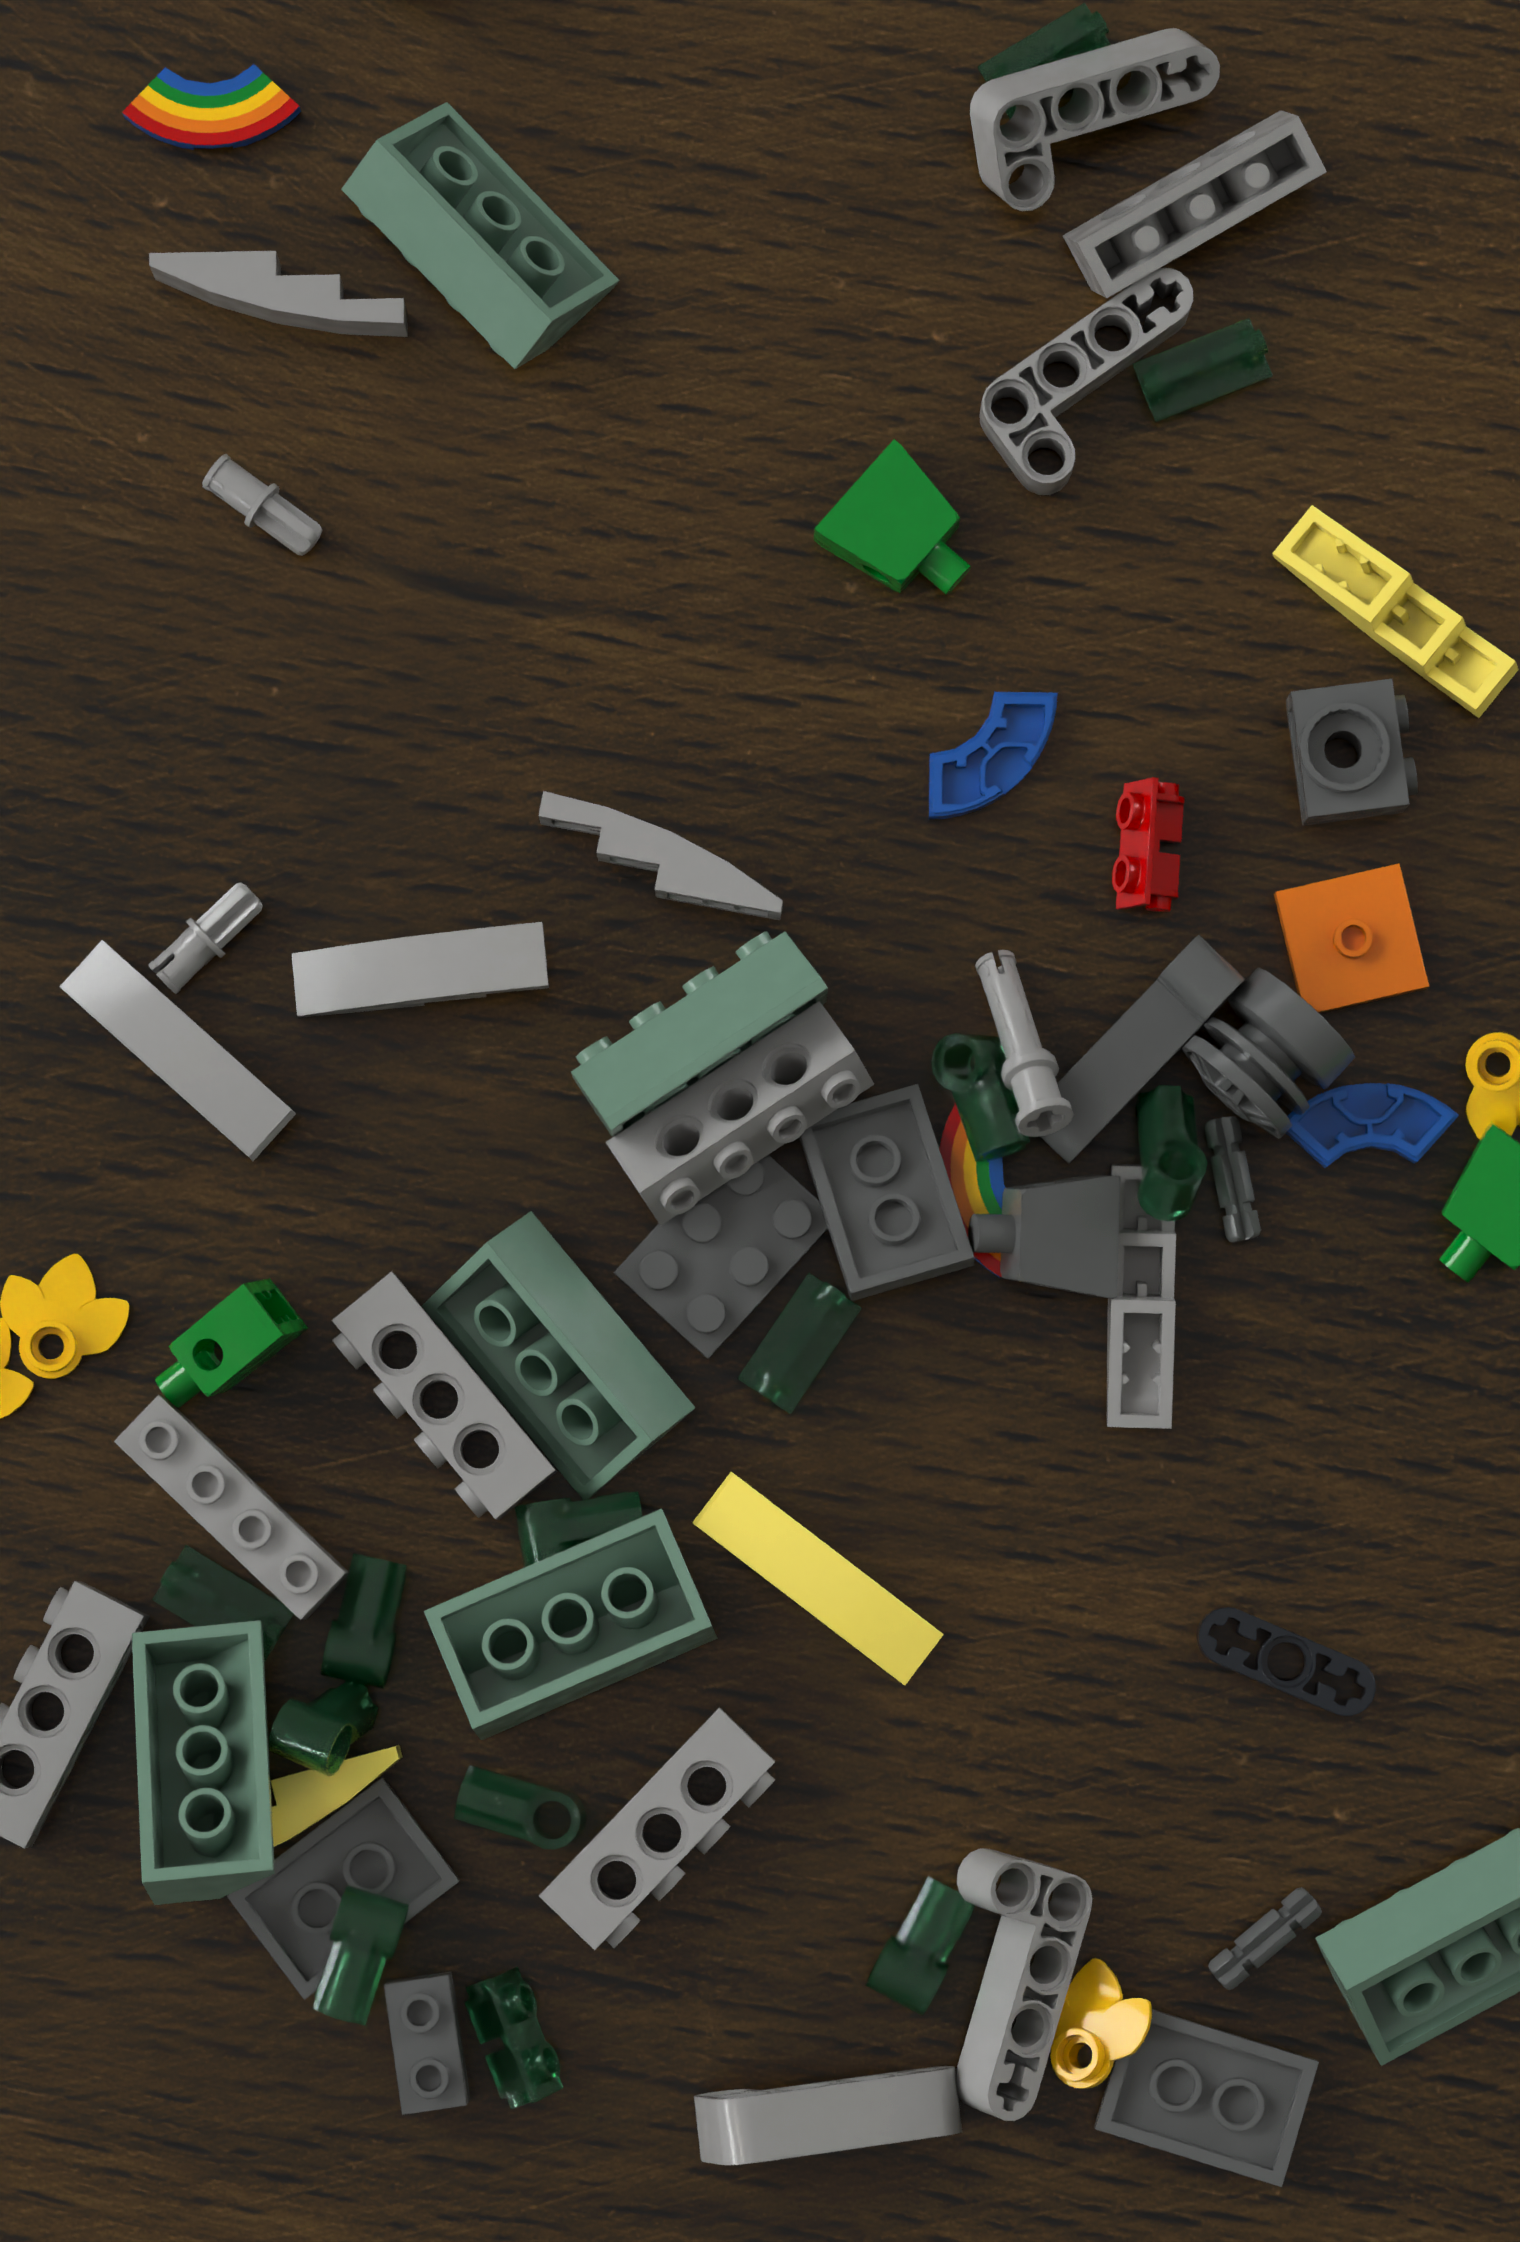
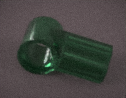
[931,1033,1030,1162]
[1135,1085,1207,1222]
[514,1491,643,1568]
[321,1553,408,1689]
[268,1680,378,1776]
[453,1765,587,1850]
[865,1876,975,2016]
[312,1885,409,2026]

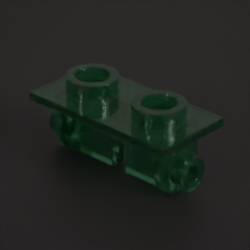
[977,2,1111,120]
[1132,318,1273,423]
[737,1273,862,1414]
[152,1545,294,1662]
[464,1966,563,2109]

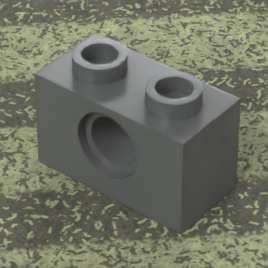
[384,1971,470,2115]

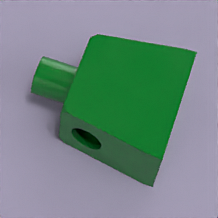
[814,439,971,595]
[1439,1121,1520,1283]
[155,1278,309,1408]

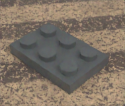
[799,1084,974,1301]
[614,1155,828,1360]
[227,1777,461,2000]
[1094,2009,1319,2187]

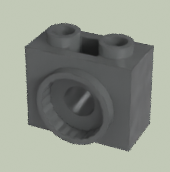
[1285,679,1418,826]

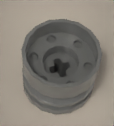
[1182,967,1356,1139]

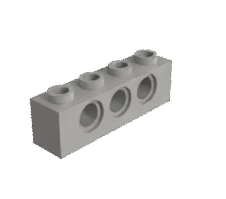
[1063,110,1327,298]
[606,1001,874,1226]
[332,1271,557,1520]
[114,1395,350,1620]
[0,1581,150,1849]
[539,1707,775,1950]

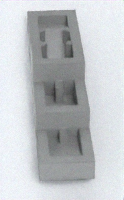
[149,251,408,337]
[538,791,783,920]
[292,922,549,1018]
[60,940,296,1161]
[1107,1163,1177,1429]

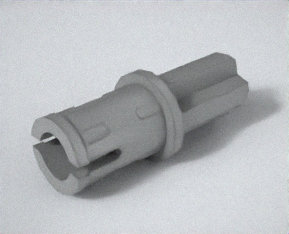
[202,454,322,556]
[148,882,263,994]

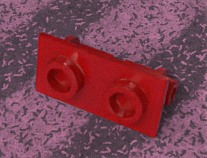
[1112,777,1185,912]

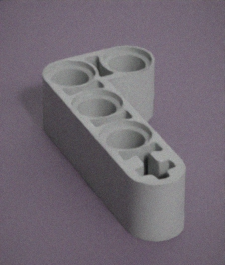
[970,28,1220,211]
[980,268,1193,495]
[956,1848,1093,2121]
[694,2066,962,2165]

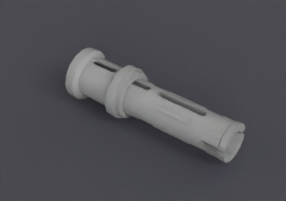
[975,950,1074,1137]

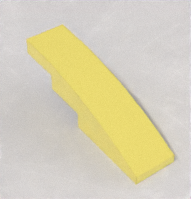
[1272,505,1519,718]
[692,1472,944,1685]
[270,1745,403,1847]

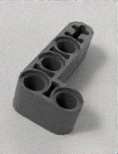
[1040,935,1245,1164]

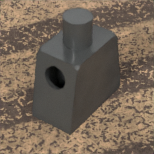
[968,1174,1121,1298]

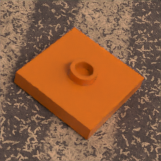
[1274,863,1429,1014]

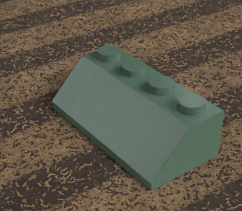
[341,102,620,369]
[571,931,828,1138]
[422,1211,695,1502]
[424,1509,718,1740]
[132,1620,275,1905]
[1315,1828,1520,2066]

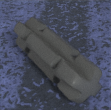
[1204,1116,1261,1242]
[1208,1887,1322,1990]

